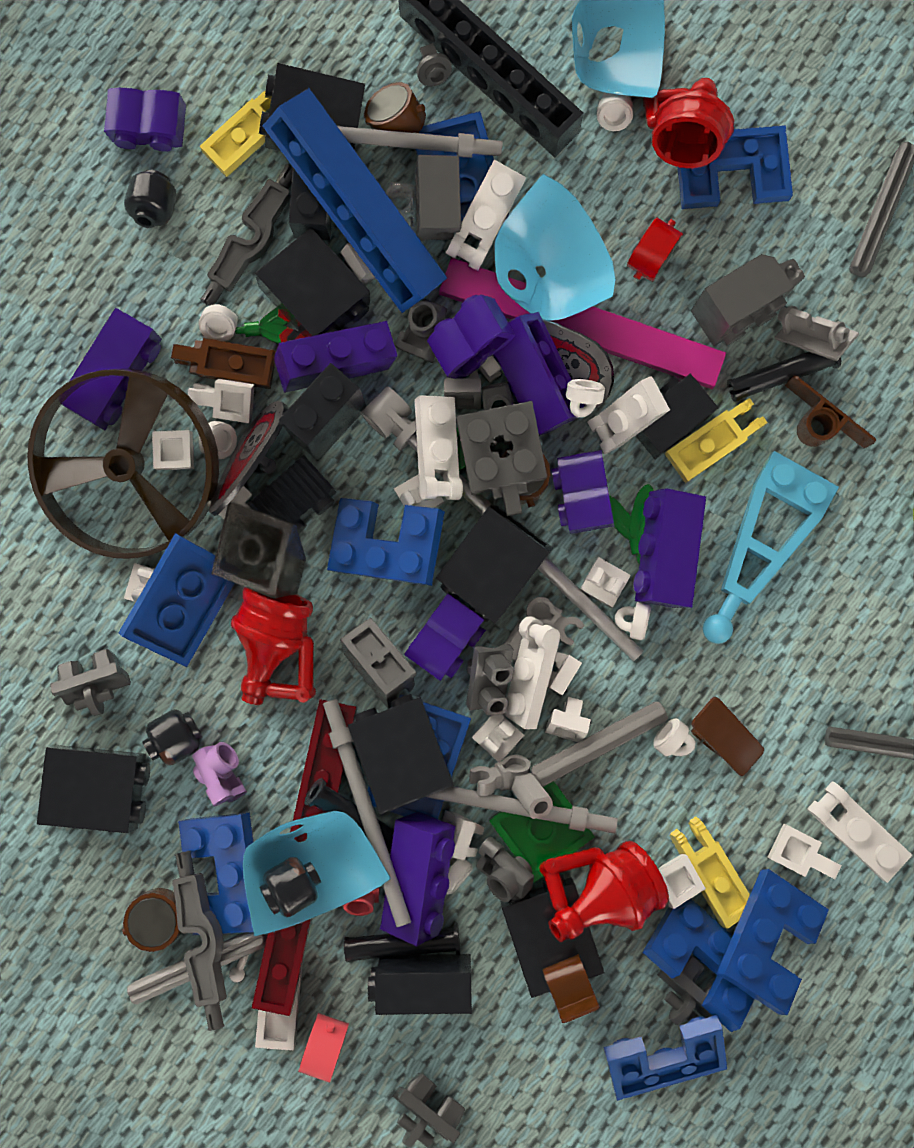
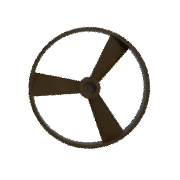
[27,369,219,559]

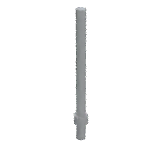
[337,126,502,158]
[323,699,411,927]
[427,787,618,834]

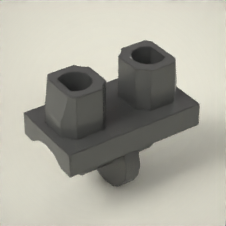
[466,644,514,716]
[50,649,131,716]
[657,955,715,1025]
[392,1073,465,1148]

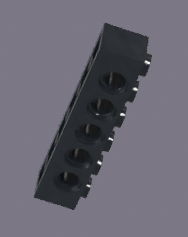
[398,0,584,158]

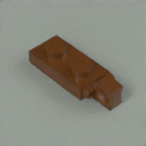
[171,338,276,389]

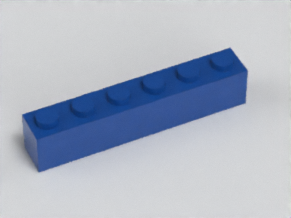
[262,88,447,313]

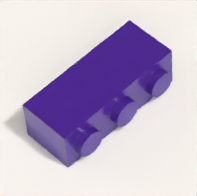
[61,307,162,431]
[493,312,584,436]
[274,321,398,393]
[633,488,707,608]
[380,812,456,946]

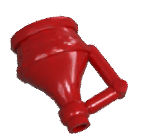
[643,78,734,169]
[231,584,316,705]
[539,841,669,942]

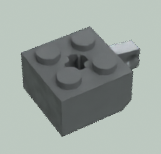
[691,254,805,347]
[456,401,547,516]

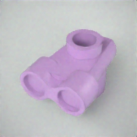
[192,742,247,807]

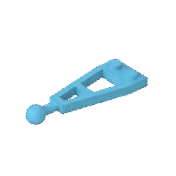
[703,451,839,644]

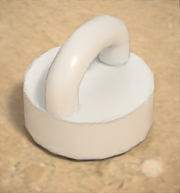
[597,90,633,131]
[198,305,238,342]
[566,379,605,417]
[199,421,237,459]
[615,602,651,640]
[653,718,696,756]
[446,858,473,895]

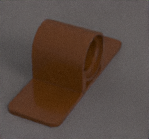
[785,376,877,448]
[691,697,764,776]
[542,954,600,1023]

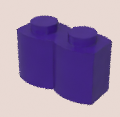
[104,87,186,152]
[427,294,515,379]
[552,450,614,534]
[404,593,486,681]

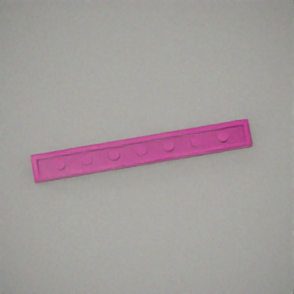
[439,257,726,389]

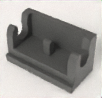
[415,155,461,241]
[340,617,417,709]

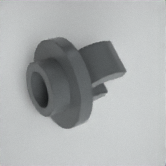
[416,43,452,86]

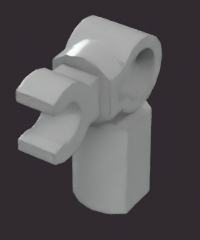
[504,597,585,662]
[469,755,553,819]

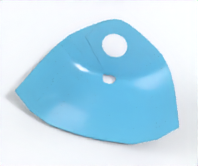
[572,0,665,98]
[495,174,616,321]
[243,811,391,936]

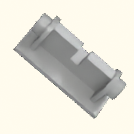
[775,305,859,361]

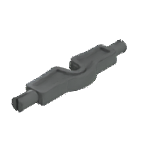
[200,164,293,306]
[172,850,227,1031]

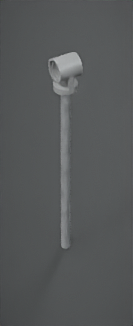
[360,386,643,661]

